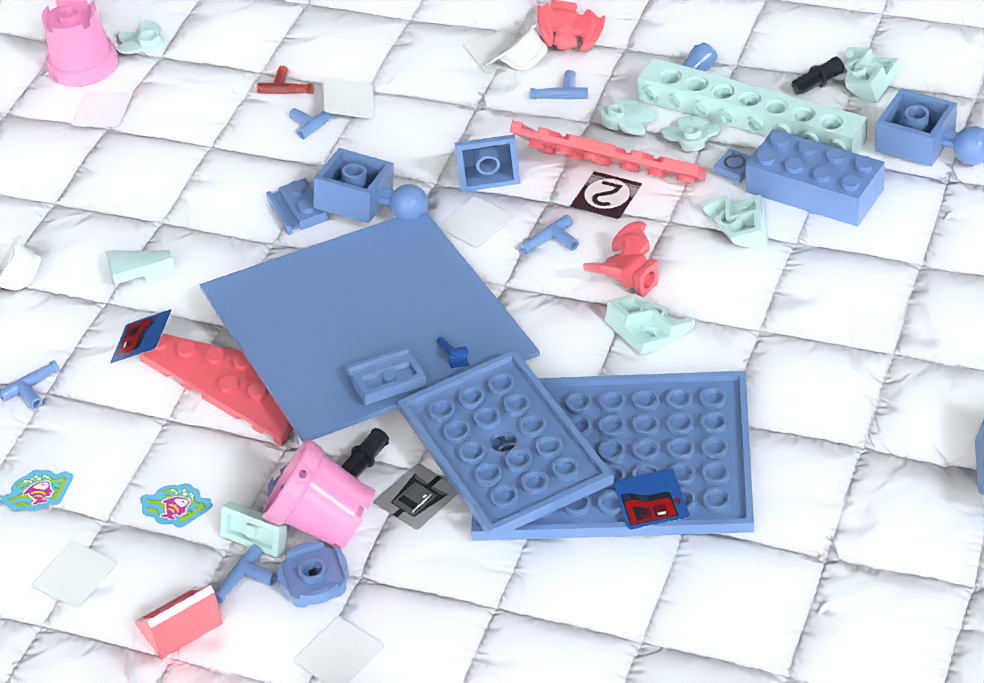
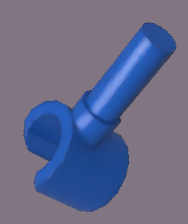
[437,337,469,368]

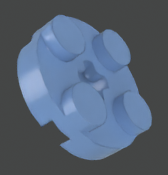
[277,541,349,608]

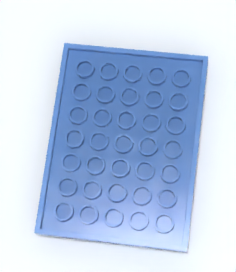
[471,371,754,541]

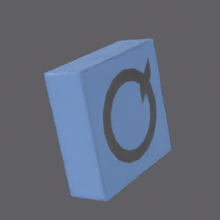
[714,149,752,183]

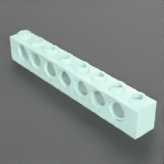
[638,58,867,153]

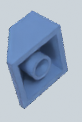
[455,134,521,192]

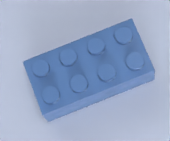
[746,129,885,227]

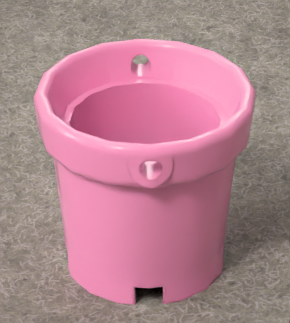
[41,0,119,87]
[262,439,375,550]

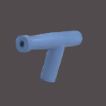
[530,70,588,99]
[289,108,335,140]
[519,214,579,255]
[0,360,60,409]
[214,545,277,604]

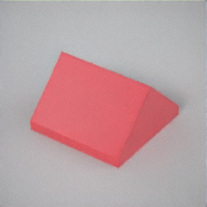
[134,586,223,659]

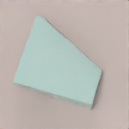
[845,47,902,103]
[701,194,769,248]
[105,250,177,284]
[605,294,695,355]

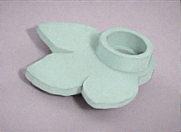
[116,19,164,54]
[600,98,658,135]
[661,115,720,151]

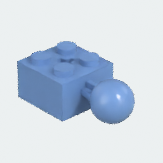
[875,88,984,167]
[314,148,429,223]

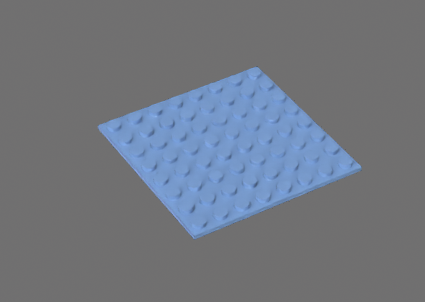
[199,212,540,443]

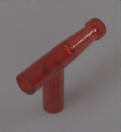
[257,65,314,94]

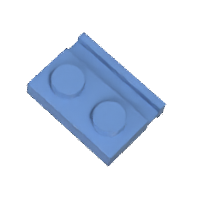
[266,178,328,235]
[346,346,427,405]

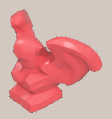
[537,0,605,52]
[583,221,659,297]

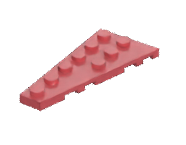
[509,120,707,184]
[139,333,293,447]

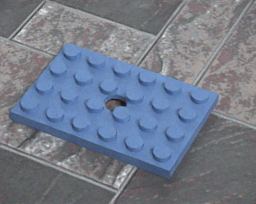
[397,349,614,540]

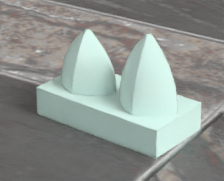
[220,501,290,558]

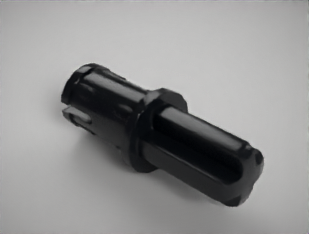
[791,56,845,95]
[341,428,390,478]

